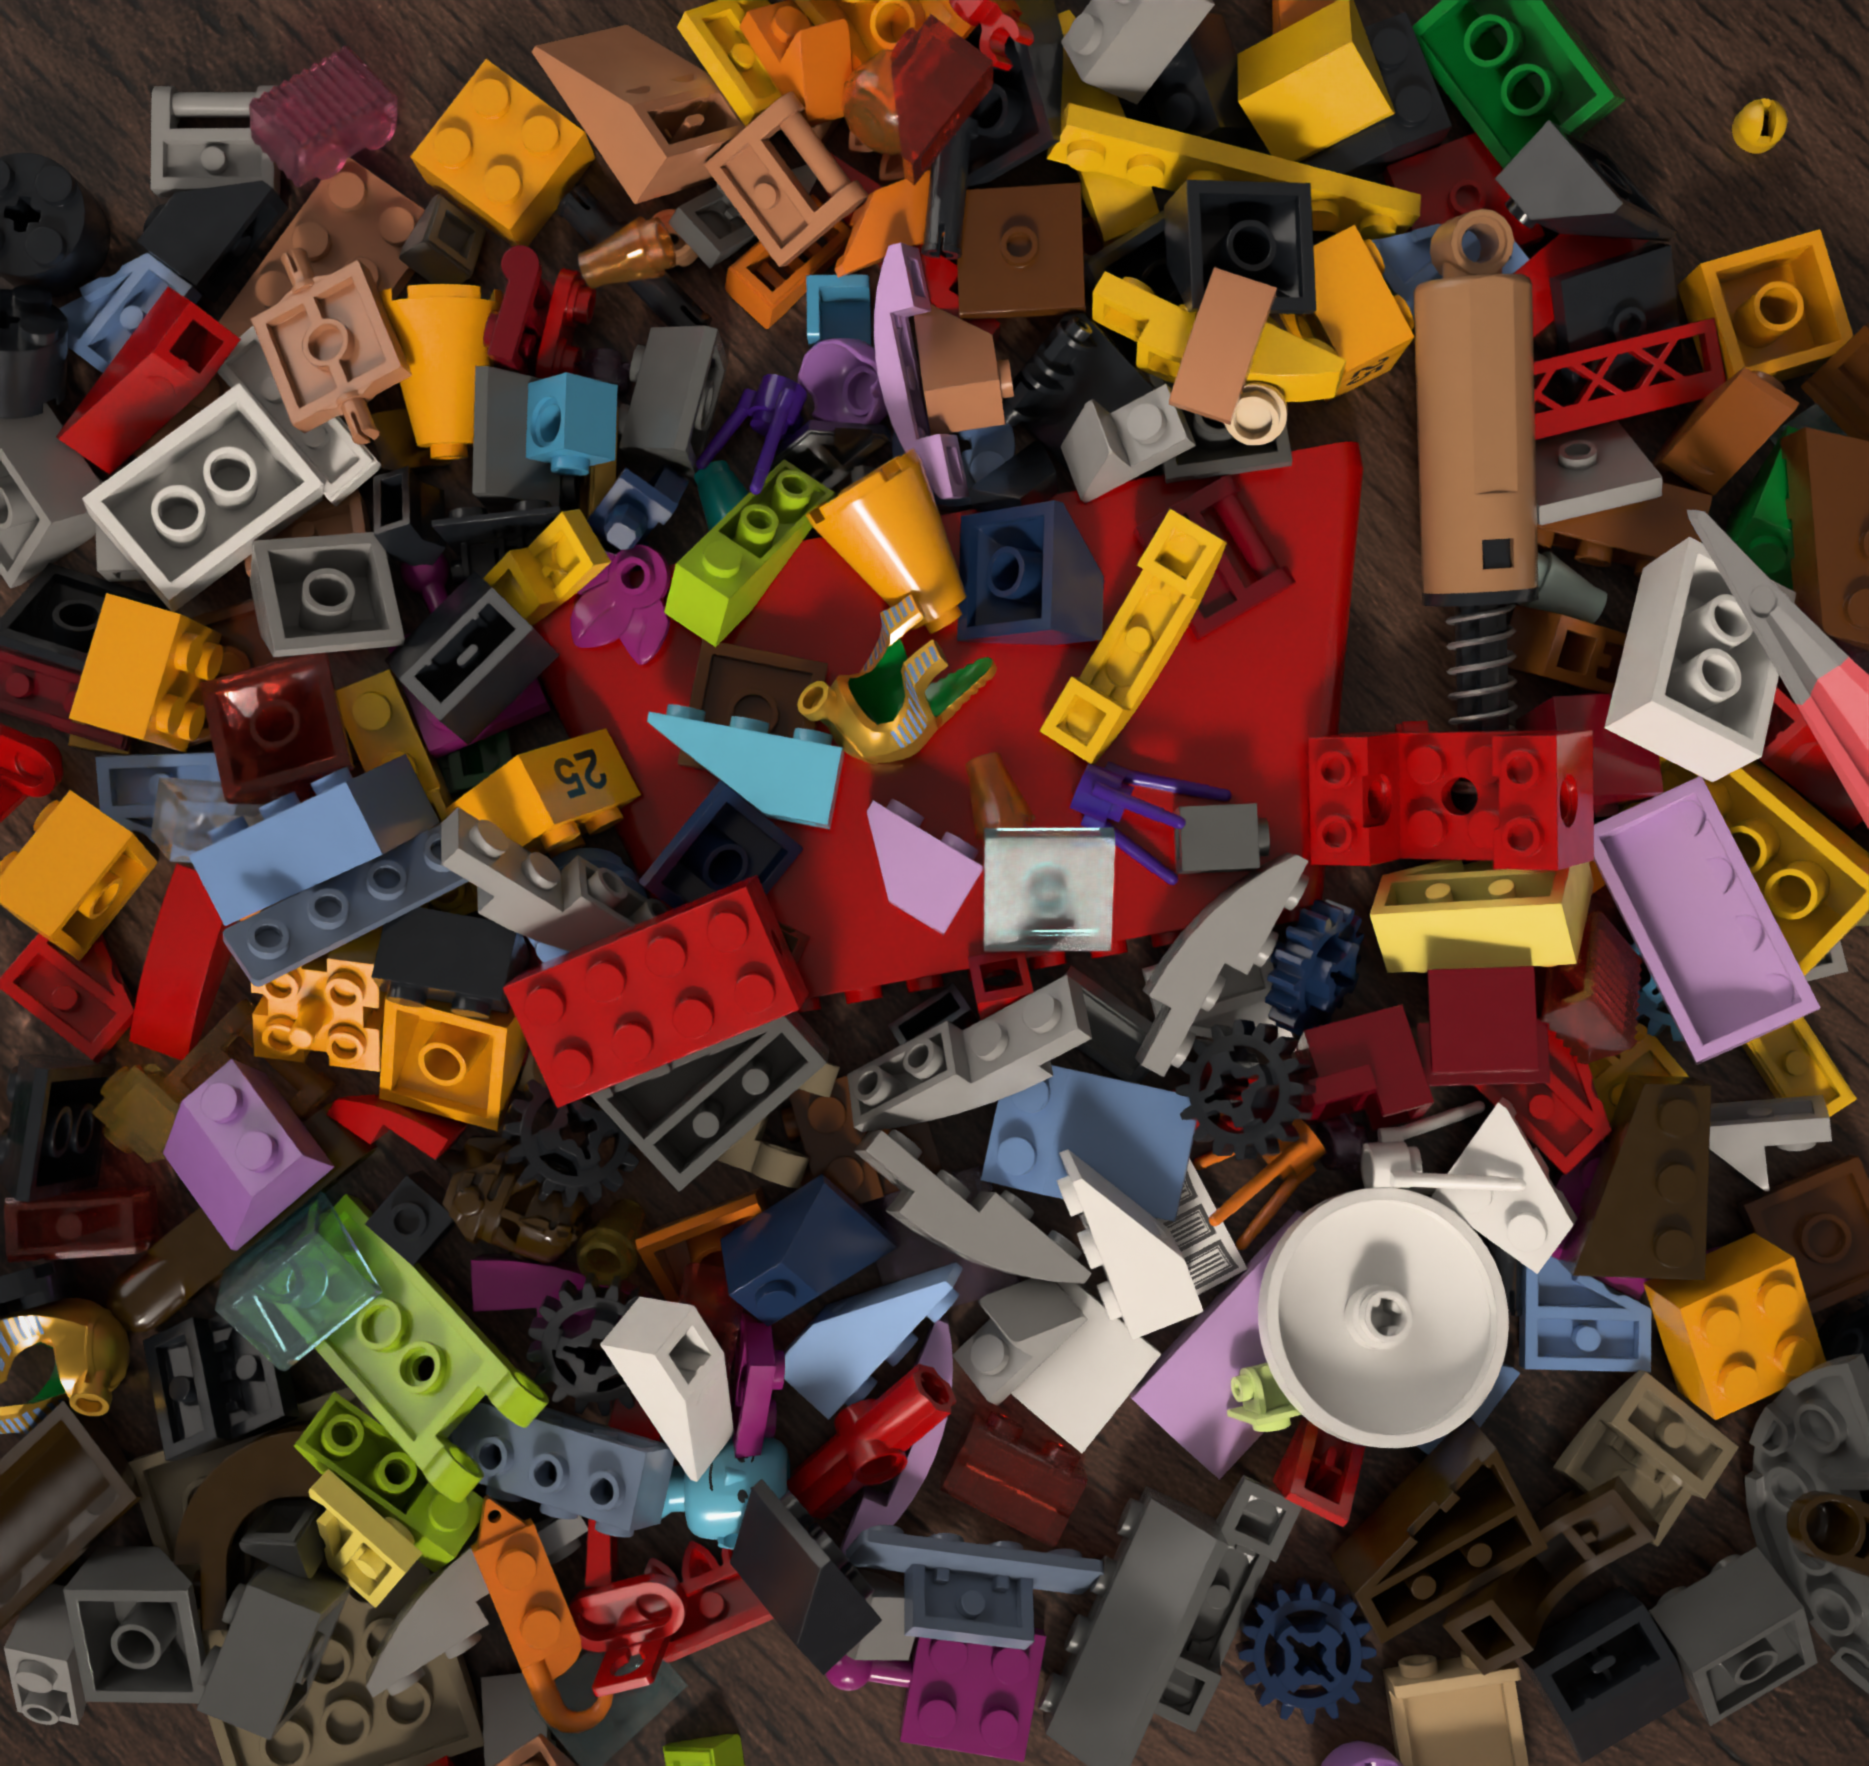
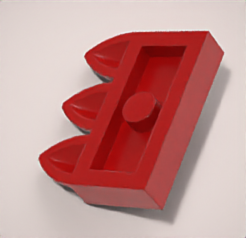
[643,1541,774,1663]

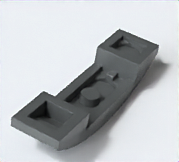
[1154,1475,1302,1733]

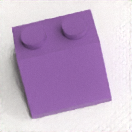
[163,1059,334,1251]

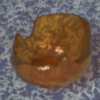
[841,49,938,156]

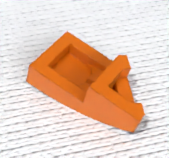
[834,170,944,278]

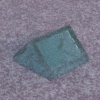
[215,1192,383,1371]

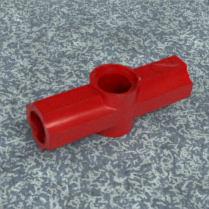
[787,1364,956,1519]

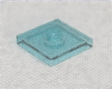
[983,827,1115,951]

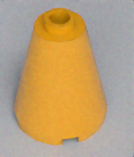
[379,284,504,460]
[806,447,967,634]

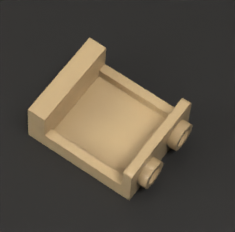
[1382,1650,1529,1766]

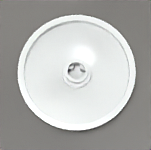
[1258,1187,1509,1448]

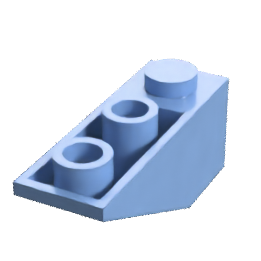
[784,1262,963,1420]

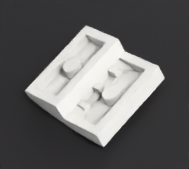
[1011,1282,1161,1453]

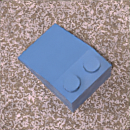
[981,1064,1197,1222]

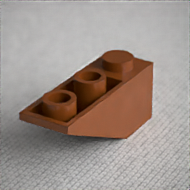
[1651,367,1799,496]
[1537,483,1713,578]

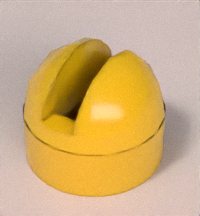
[1732,98,1788,154]

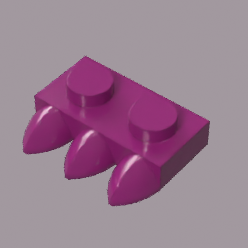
[729,1313,785,1458]

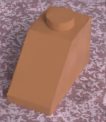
[914,304,1014,436]

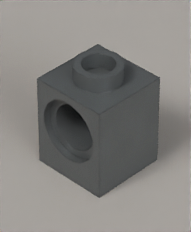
[1173,803,1270,875]

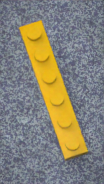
[1047,103,1421,241]

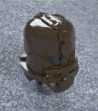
[436,1136,592,1264]

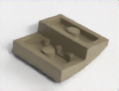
[1553,1370,1739,1547]

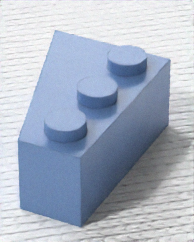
[189,754,440,926]

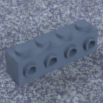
[448,1394,675,1537]

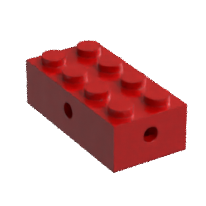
[503,875,809,1108]

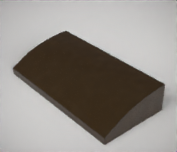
[0,1400,142,1631]

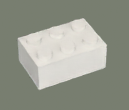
[82,383,323,612]
[1604,537,1796,782]

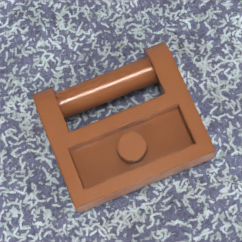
[704,92,868,267]

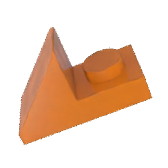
[739,0,855,126]

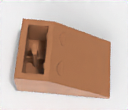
[532,25,746,204]

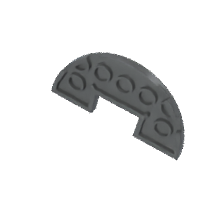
[1745,1353,1869,1694]

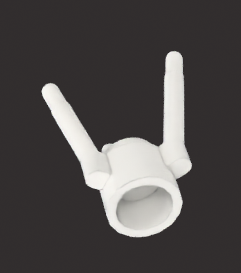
[1361,1101,1526,1195]

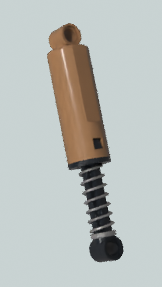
[1414,209,1539,813]

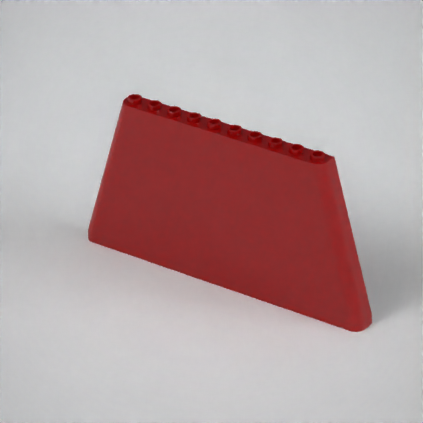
[532,441,1364,1013]

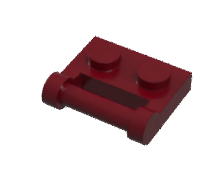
[483,245,554,377]
[1134,474,1296,640]

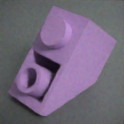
[867,799,984,935]

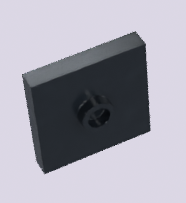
[1549,243,1684,402]

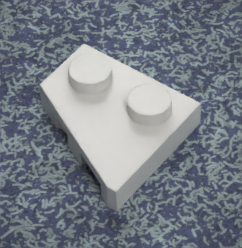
[1431,1097,1577,1274]

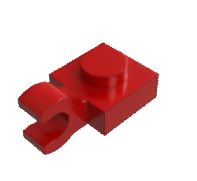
[949,0,1035,71]

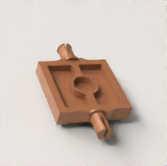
[251,248,412,445]

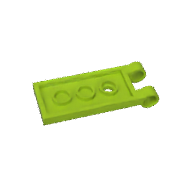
[262,1194,549,1503]

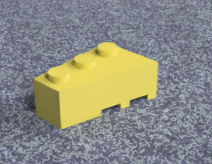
[1370,860,1594,973]

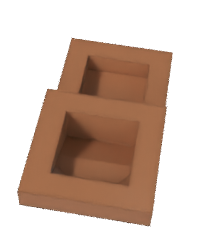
[1169,267,1277,425]

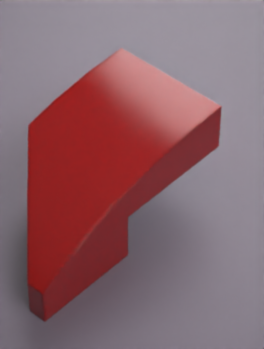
[326,1095,468,1160]

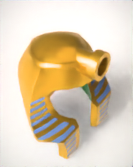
[797,594,997,765]
[0,1298,130,1434]

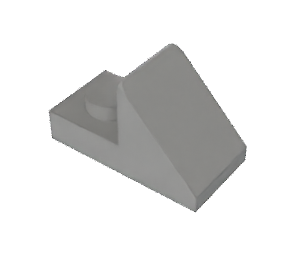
[1061,384,1196,504]
[1709,1095,1832,1191]
[952,1278,1088,1406]

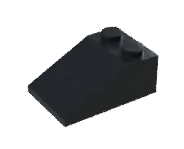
[925,0,1064,190]
[1239,12,1452,180]
[0,1054,116,1202]

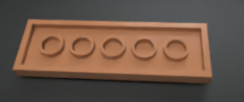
[133,152,425,457]

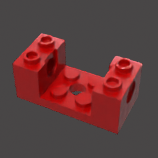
[1308,730,1594,870]

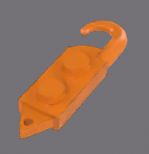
[470,1495,613,1734]

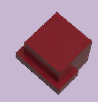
[1516,693,1664,825]
[1417,966,1550,1086]
[1295,1004,1434,1133]

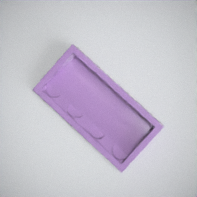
[1594,776,1821,1065]
[1130,1210,1304,1480]

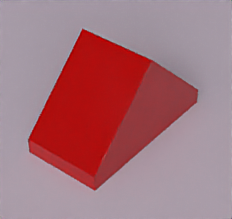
[1272,1416,1366,1527]

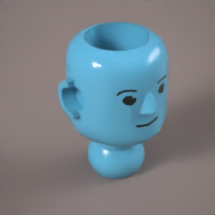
[662,1437,790,1549]

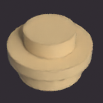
[1224,381,1288,445]

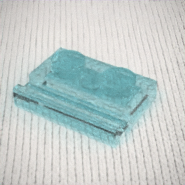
[530,1651,688,1766]

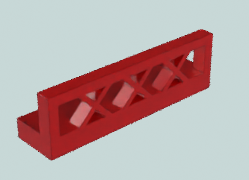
[1534,318,1726,440]

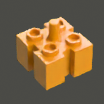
[251,925,387,1072]

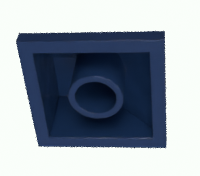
[957,500,1104,645]
[720,1174,898,1327]

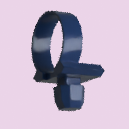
[587,464,689,551]

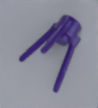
[696,374,808,495]
[1070,761,1232,885]

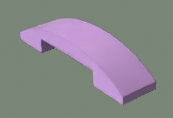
[874,243,970,499]
[840,1315,953,1555]

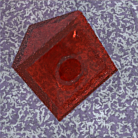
[199,652,354,805]

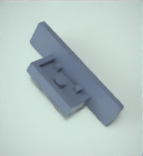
[223,824,469,987]
[845,1525,1104,1650]

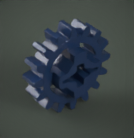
[1265,899,1364,1036]
[1235,1577,1377,1724]

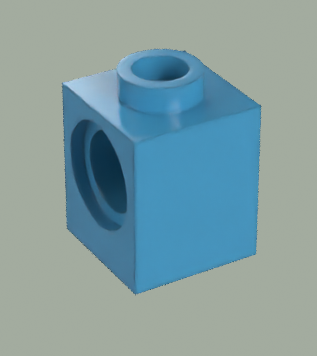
[526,372,618,476]

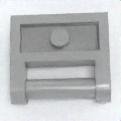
[151,85,284,197]

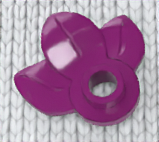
[570,545,671,665]

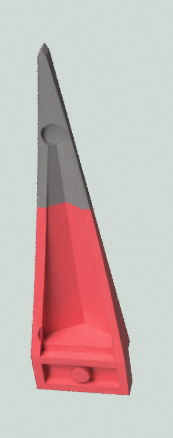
[1687,510,1869,829]

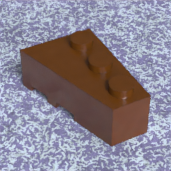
[1780,427,1869,653]

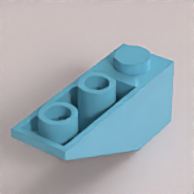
[647,704,845,829]

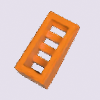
[725,194,852,329]

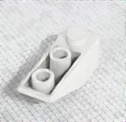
[1057,1149,1204,1340]
[600,1297,734,1482]

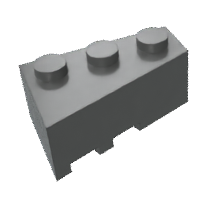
[590,1011,830,1192]

